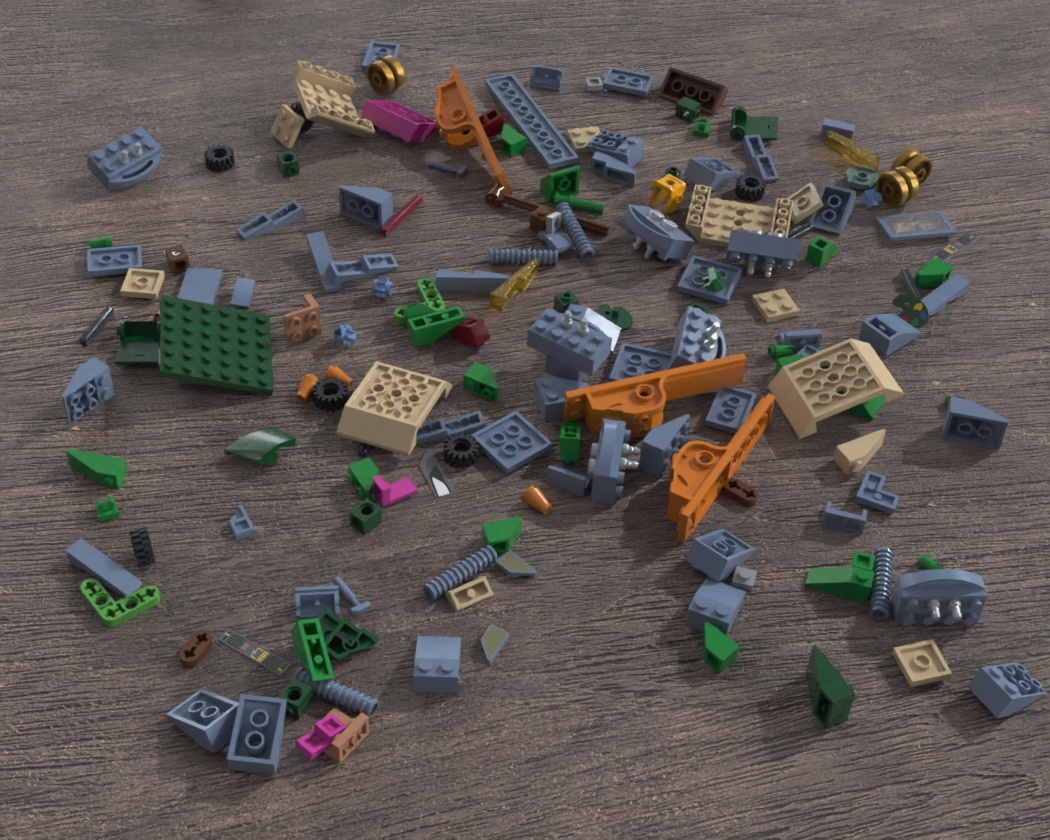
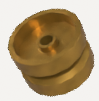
[366,55,405,95]
[890,148,933,187]
[876,166,919,208]

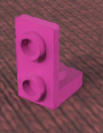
[372,475,417,507]

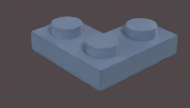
[855,470,900,515]

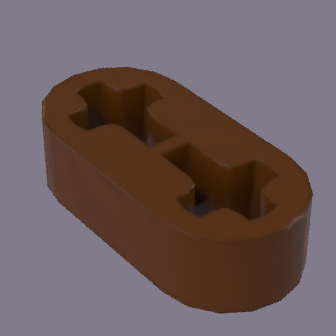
[723,478,759,507]
[179,630,213,668]

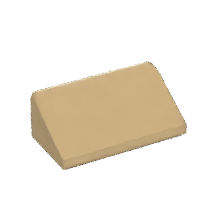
[445,576,494,611]

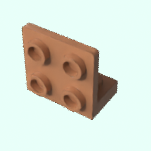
[284,293,321,344]
[310,708,370,763]

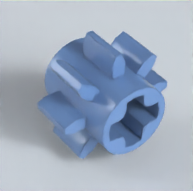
[860,189,882,208]
[372,276,393,299]
[333,324,356,347]

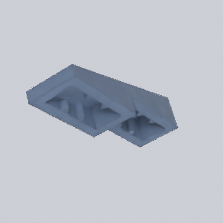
[742,134,779,182]
[236,199,306,241]
[306,231,342,293]
[325,253,399,285]
[436,268,509,292]
[921,274,971,316]
[416,410,486,445]
[65,538,142,598]

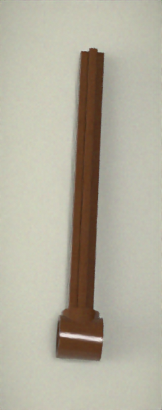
[485,184,610,235]

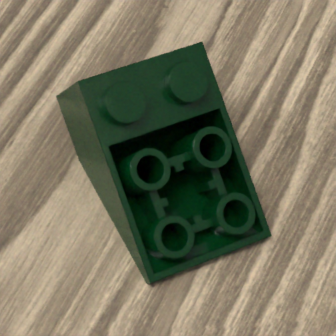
[806,645,856,730]

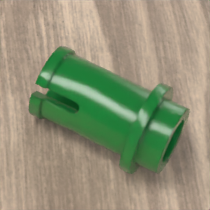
[89,236,113,249]
[768,344,792,358]
[916,554,944,570]

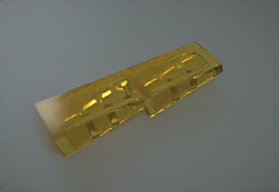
[824,130,881,173]
[489,258,538,311]

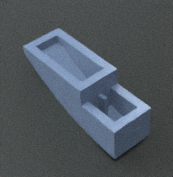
[591,151,636,187]

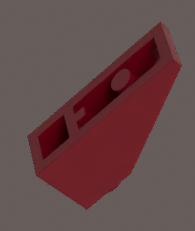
[463,107,506,137]
[448,317,491,347]

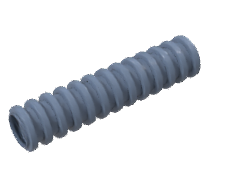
[555,202,595,260]
[489,248,558,265]
[423,545,497,601]
[869,548,893,621]
[293,667,378,718]

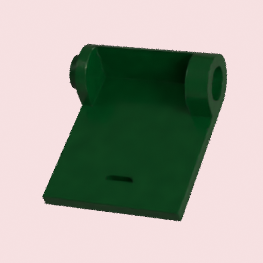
[730,106,778,140]
[115,321,159,365]

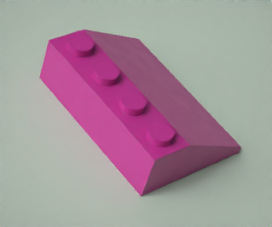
[361,100,437,144]

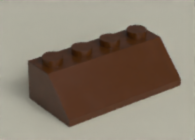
[658,67,728,115]

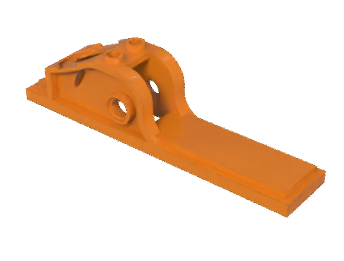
[434,66,512,195]
[563,353,747,438]
[666,393,775,543]

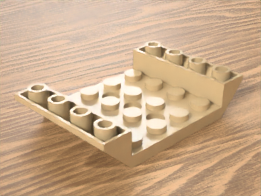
[293,60,375,137]
[685,185,794,247]
[768,338,904,439]
[336,361,453,456]

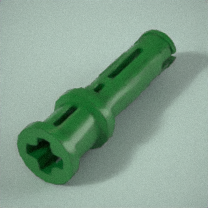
[554,192,605,214]

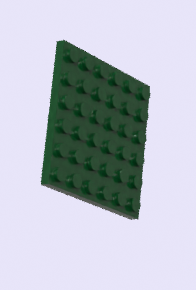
[159,295,274,396]

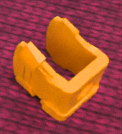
[648,174,686,215]

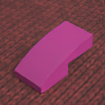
[295,713,347,760]

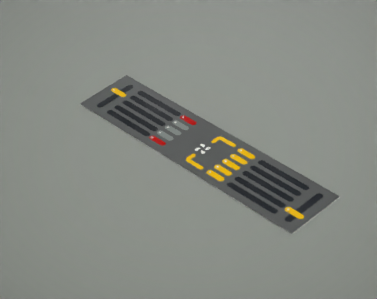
[930,232,978,261]
[217,628,291,676]

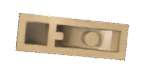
[833,429,886,475]

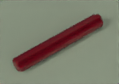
[380,194,423,236]

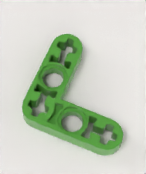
[394,278,445,324]
[80,579,161,627]

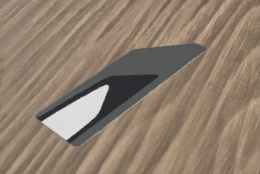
[419,448,454,497]

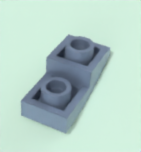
[538,230,572,253]
[231,277,256,310]

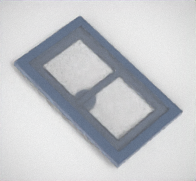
[876,211,958,240]

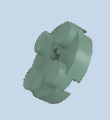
[845,165,879,191]

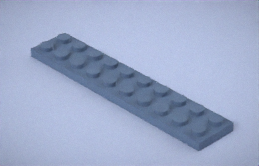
[485,73,578,169]

